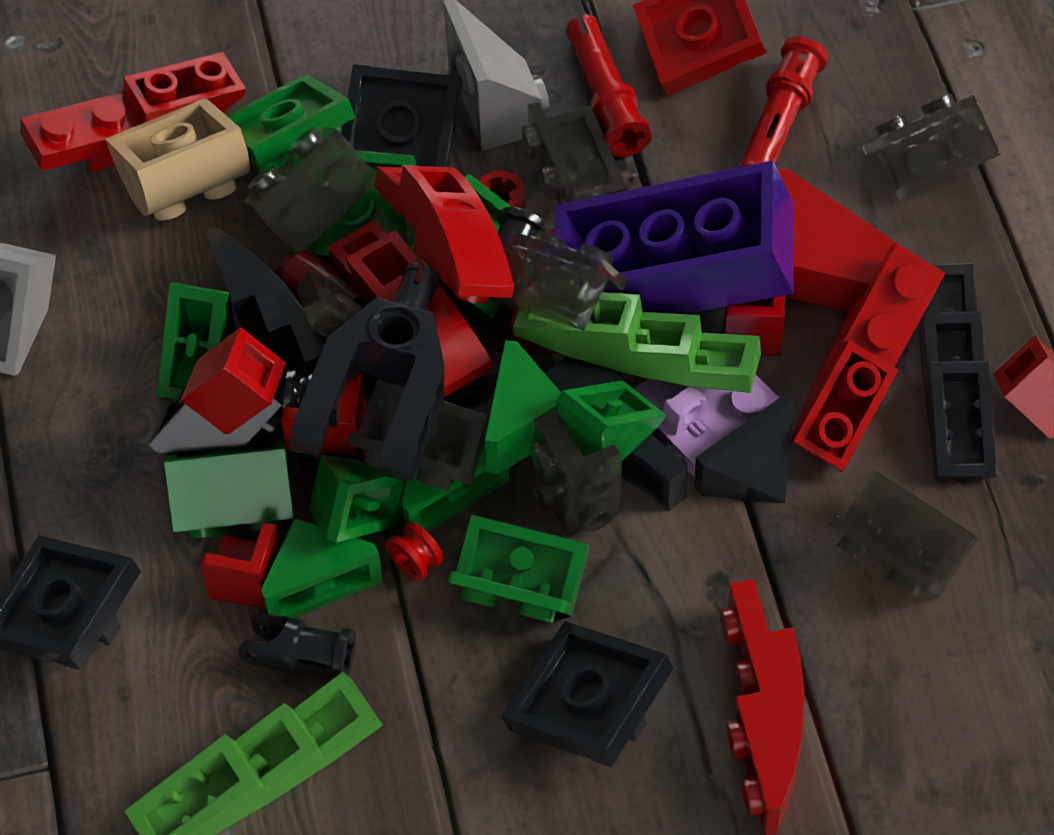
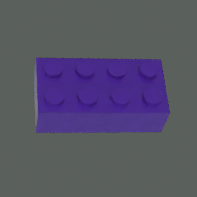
[550,160,794,314]

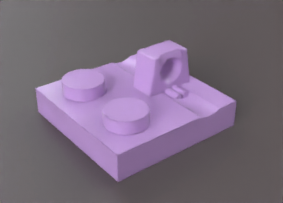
[633,375,779,478]

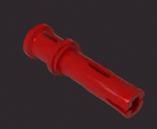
[566,15,652,157]
[739,36,829,167]

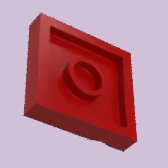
[633,0,767,96]

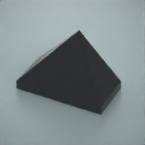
[694,394,794,503]

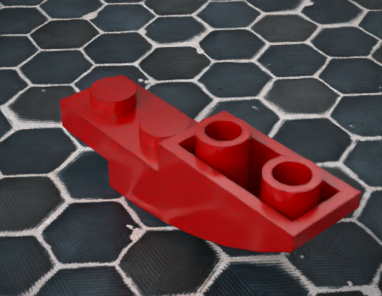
[20,52,246,172]
[374,165,514,303]
[327,220,494,398]
[791,243,946,472]
[720,579,804,835]

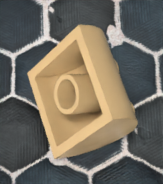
[105,98,250,221]

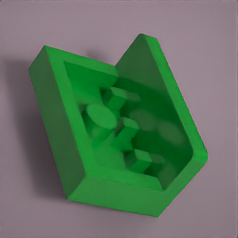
[447,514,590,623]

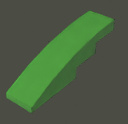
[513,288,761,393]
[125,672,383,835]

